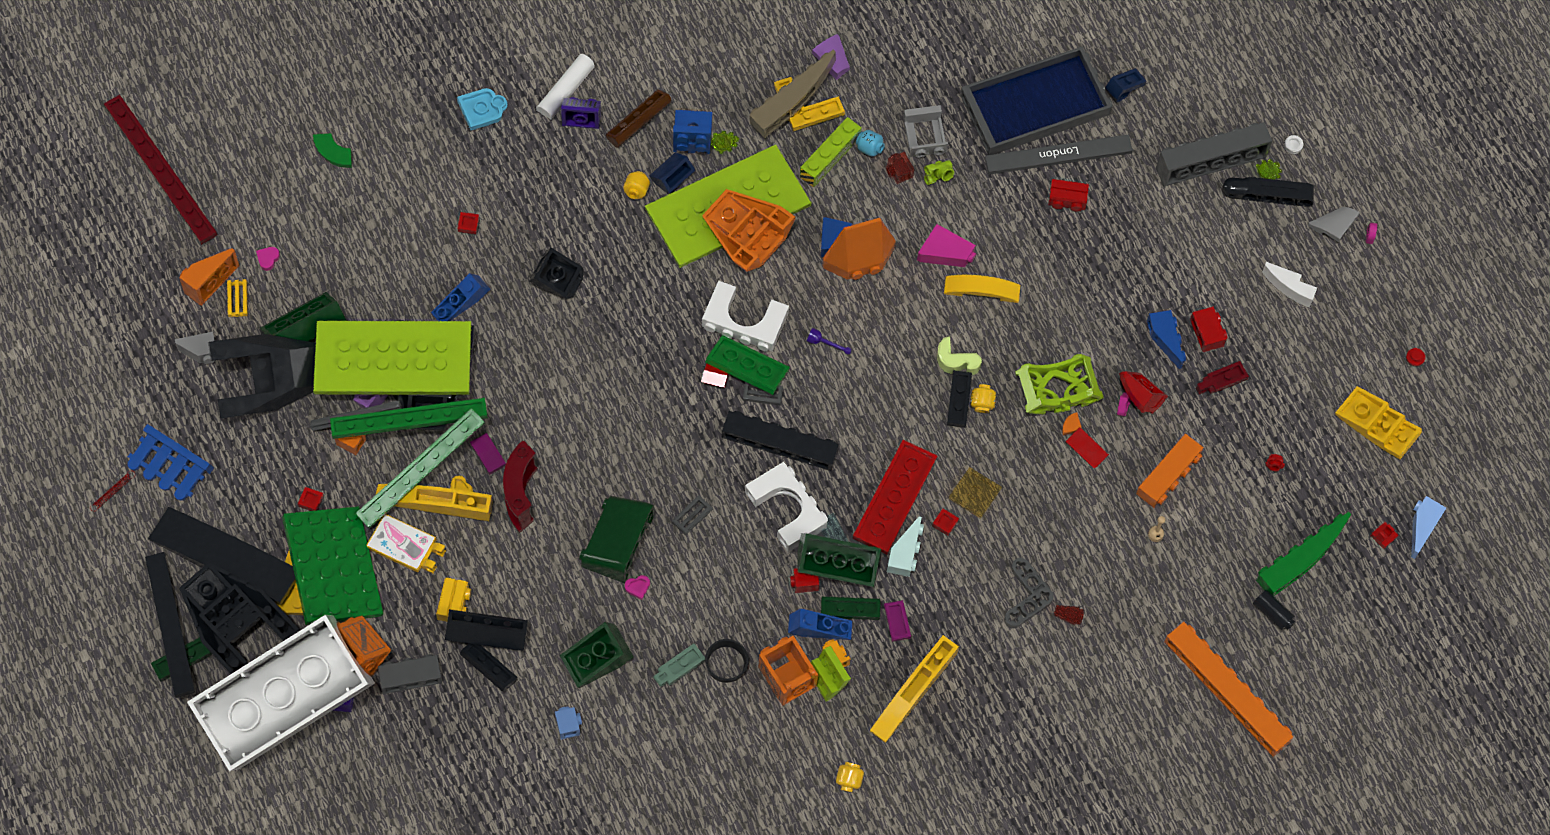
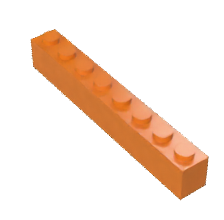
[1164,622,1293,757]

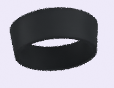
[705,639,749,683]

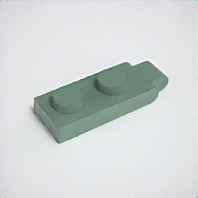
[653,644,705,687]

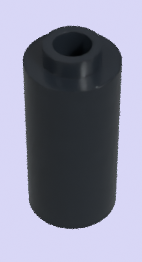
[1253,590,1295,630]

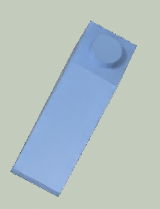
[1411,496,1446,559]

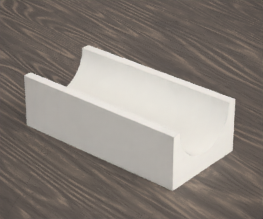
[187,615,375,771]

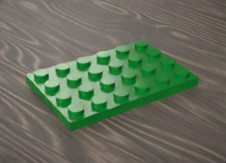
[282,506,383,625]

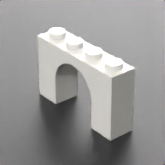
[702,281,789,352]
[745,462,828,552]

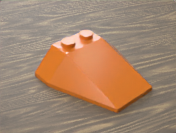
[702,189,796,272]
[822,218,895,280]

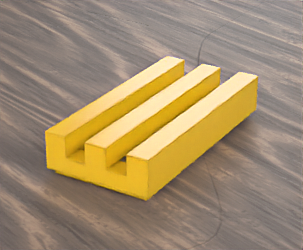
[227,279,248,317]

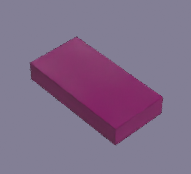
[470,433,506,475]
[884,600,911,642]

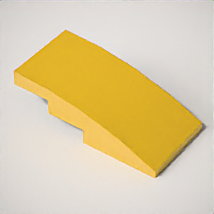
[1335,386,1422,459]

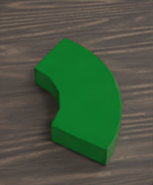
[313,133,352,168]

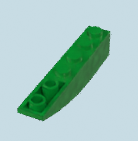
[1256,512,1351,596]

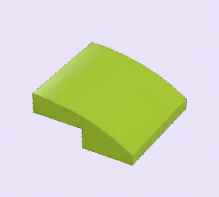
[811,646,851,702]

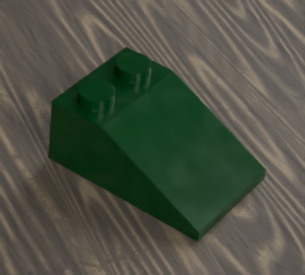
[560,622,634,688]

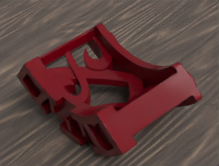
[503,441,538,533]

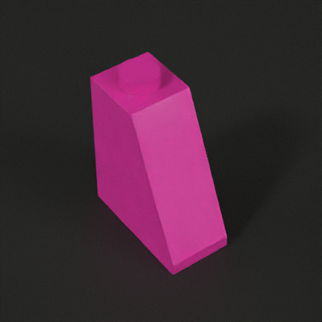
[917,224,976,267]

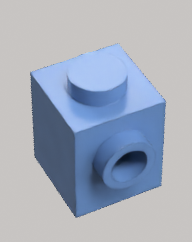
[555,706,582,740]

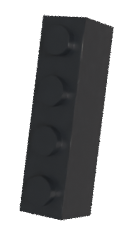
[445,609,528,651]

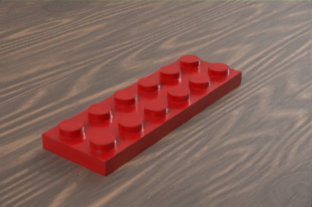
[853,440,937,555]

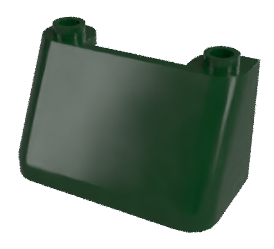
[579,496,654,584]

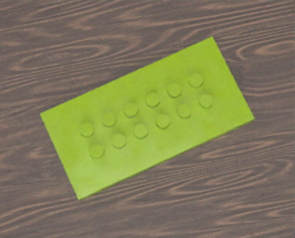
[645,145,811,268]
[314,321,471,395]

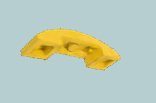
[944,275,1020,303]

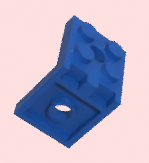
[673,110,712,154]

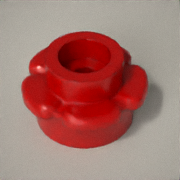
[1266,454,1285,471]

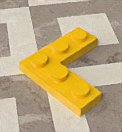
[774,77,845,131]

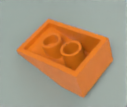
[179,248,239,306]

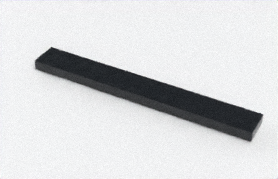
[145,552,195,698]

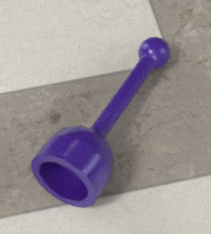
[807,328,851,355]

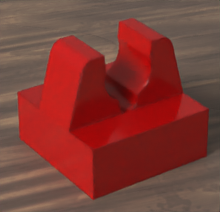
[1370,522,1399,549]

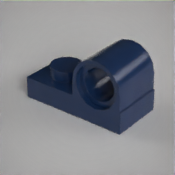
[1105,68,1147,102]

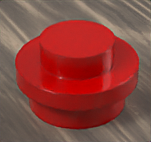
[1406,348,1426,366]

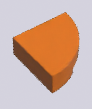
[1062,412,1082,435]

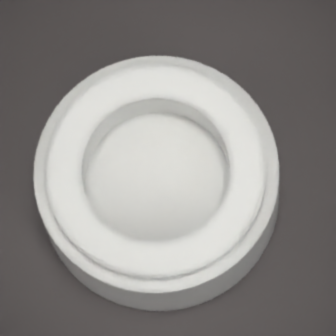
[1284,135,1303,154]

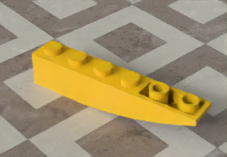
[376,484,493,521]
[870,635,959,743]

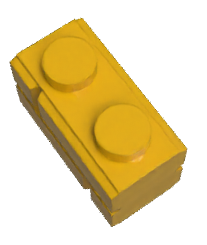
[436,578,472,622]

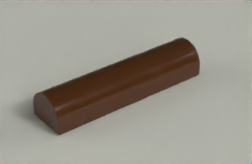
[606,90,672,148]

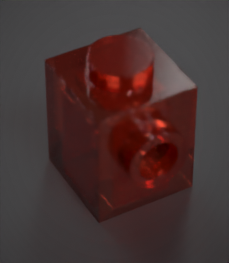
[886,151,915,184]

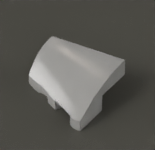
[1308,207,1360,242]

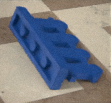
[127,424,214,501]

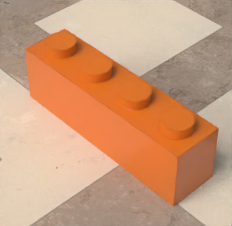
[1136,434,1204,508]

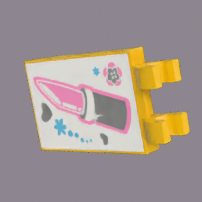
[367,514,446,574]

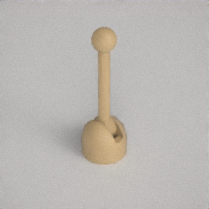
[1148,516,1166,542]

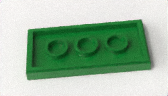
[705,335,790,395]

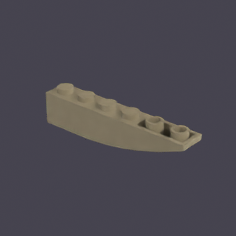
[749,49,836,138]

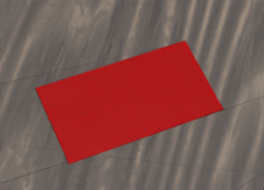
[1066,427,1109,468]

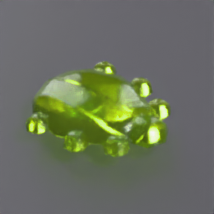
[711,131,739,154]
[1256,159,1282,179]

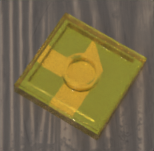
[948,467,1002,519]

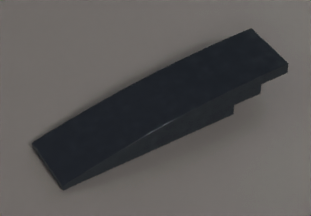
[148,507,296,605]

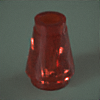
[1054,605,1084,625]

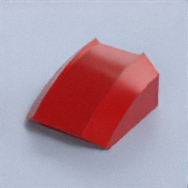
[1119,371,1168,414]

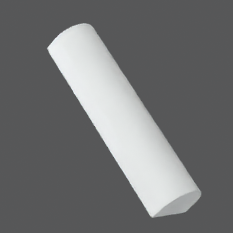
[536,54,594,120]

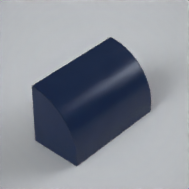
[649,152,695,194]

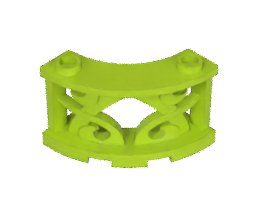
[1015,354,1104,414]

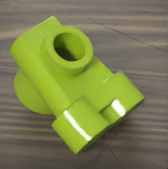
[924,160,954,185]

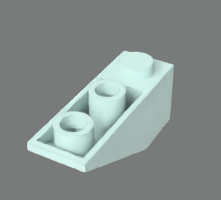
[887,517,924,577]

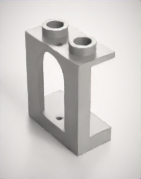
[903,105,948,158]

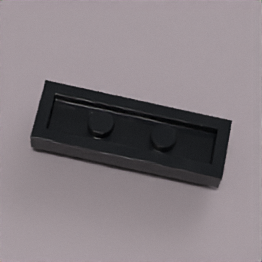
[947,370,972,428]
[460,644,518,692]

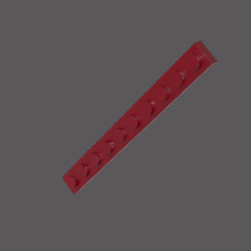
[104,95,217,245]

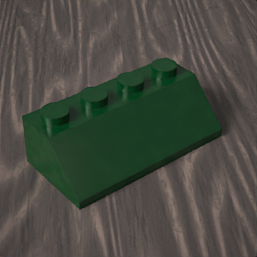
[260,292,346,342]
[797,533,881,587]

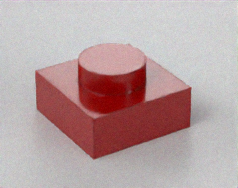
[457,212,480,234]
[298,487,324,511]
[932,509,959,536]

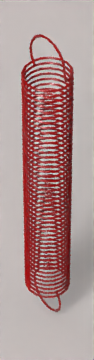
[90,470,135,511]

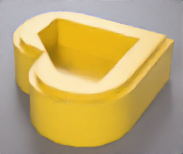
[450,475,473,492]

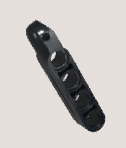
[1222,177,1314,207]

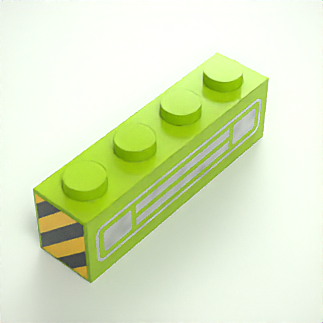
[800,117,862,187]

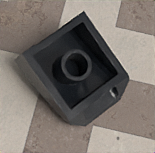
[529,247,583,299]

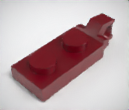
[1195,361,1249,395]

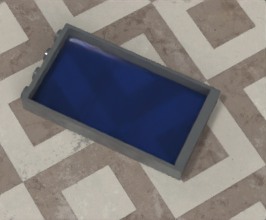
[960,47,1113,155]

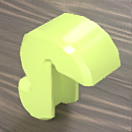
[937,336,982,375]

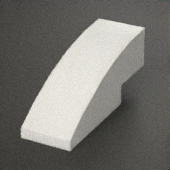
[1262,262,1317,307]

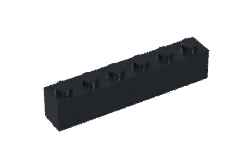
[721,411,839,471]

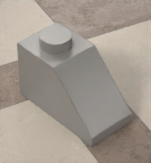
[175,332,215,364]

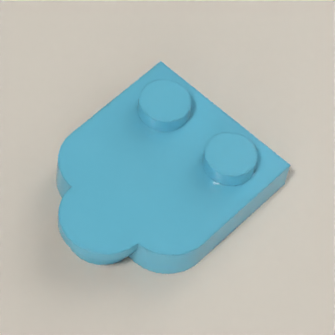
[457,88,507,130]

